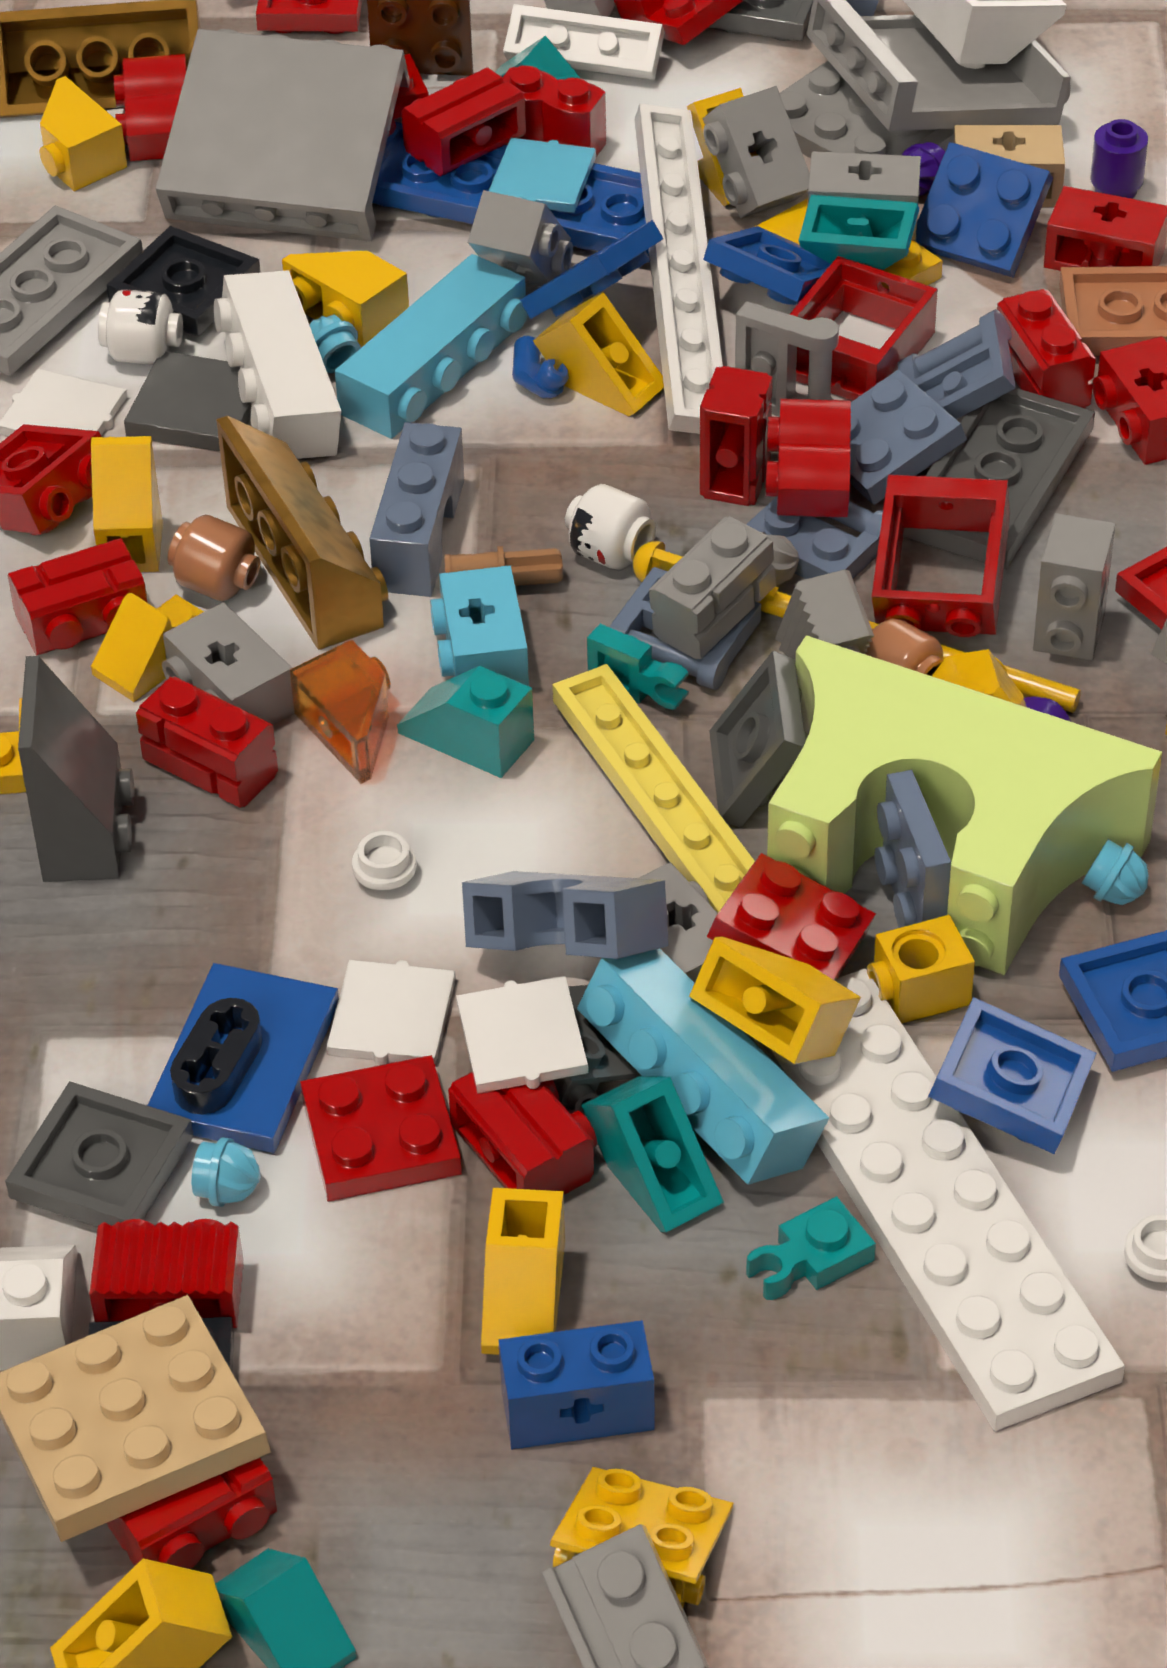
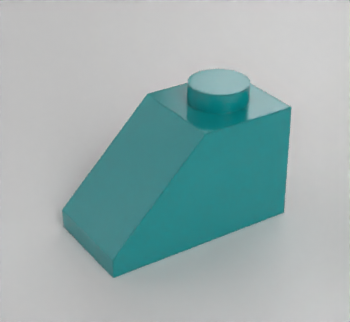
[397,666,534,778]
[581,1076,724,1233]

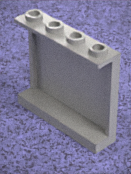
[807,0,1070,131]
[155,29,410,241]

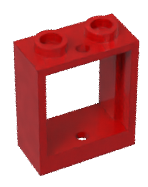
[790,256,938,401]
[871,475,1010,637]

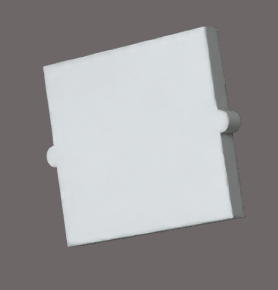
[0,369,127,436]
[327,960,456,1066]
[456,976,589,1094]

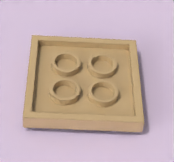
[0,1295,271,1542]

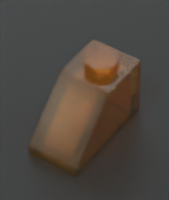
[290,639,391,784]

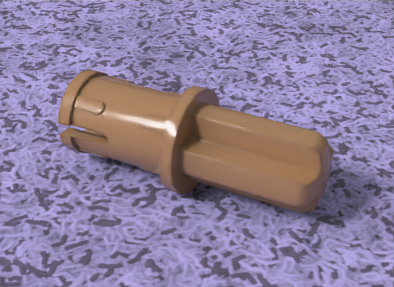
[444,546,563,586]

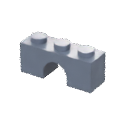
[369,422,465,597]
[462,871,669,959]

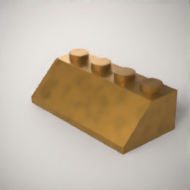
[0,0,200,118]
[216,416,389,650]

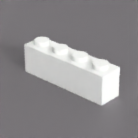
[214,270,342,459]

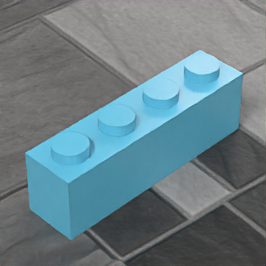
[335,254,528,439]
[577,948,829,1185]

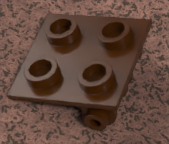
[367,0,473,76]

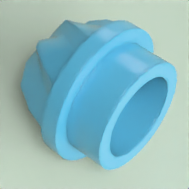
[309,314,360,373]
[1082,839,1148,905]
[191,1137,261,1207]

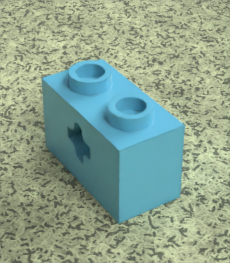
[430,565,529,686]

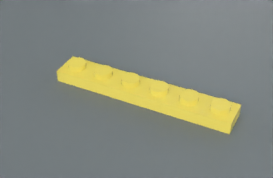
[552,664,755,913]

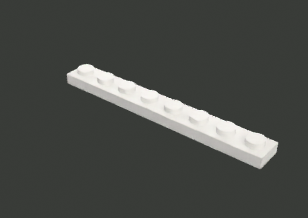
[634,103,723,434]

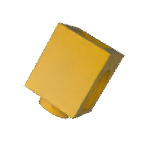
[867,915,975,1024]

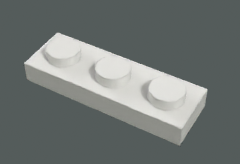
[503,4,665,80]

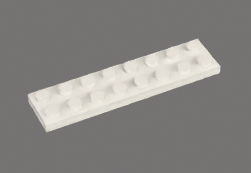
[752,968,1125,1432]

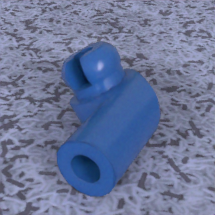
[512,336,569,399]

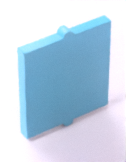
[489,138,596,213]

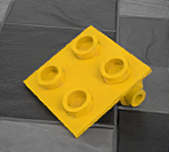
[550,1467,734,1608]

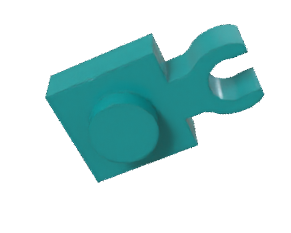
[587,623,689,710]
[746,1196,876,1300]

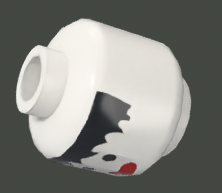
[98,290,183,365]
[565,484,656,570]

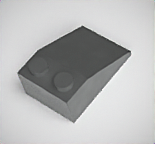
[18,656,134,882]

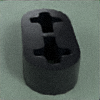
[170,998,262,1115]

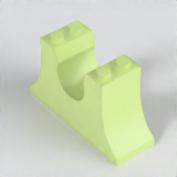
[767,635,1162,975]

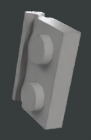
[541,1524,710,1668]

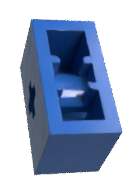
[498,1320,655,1450]

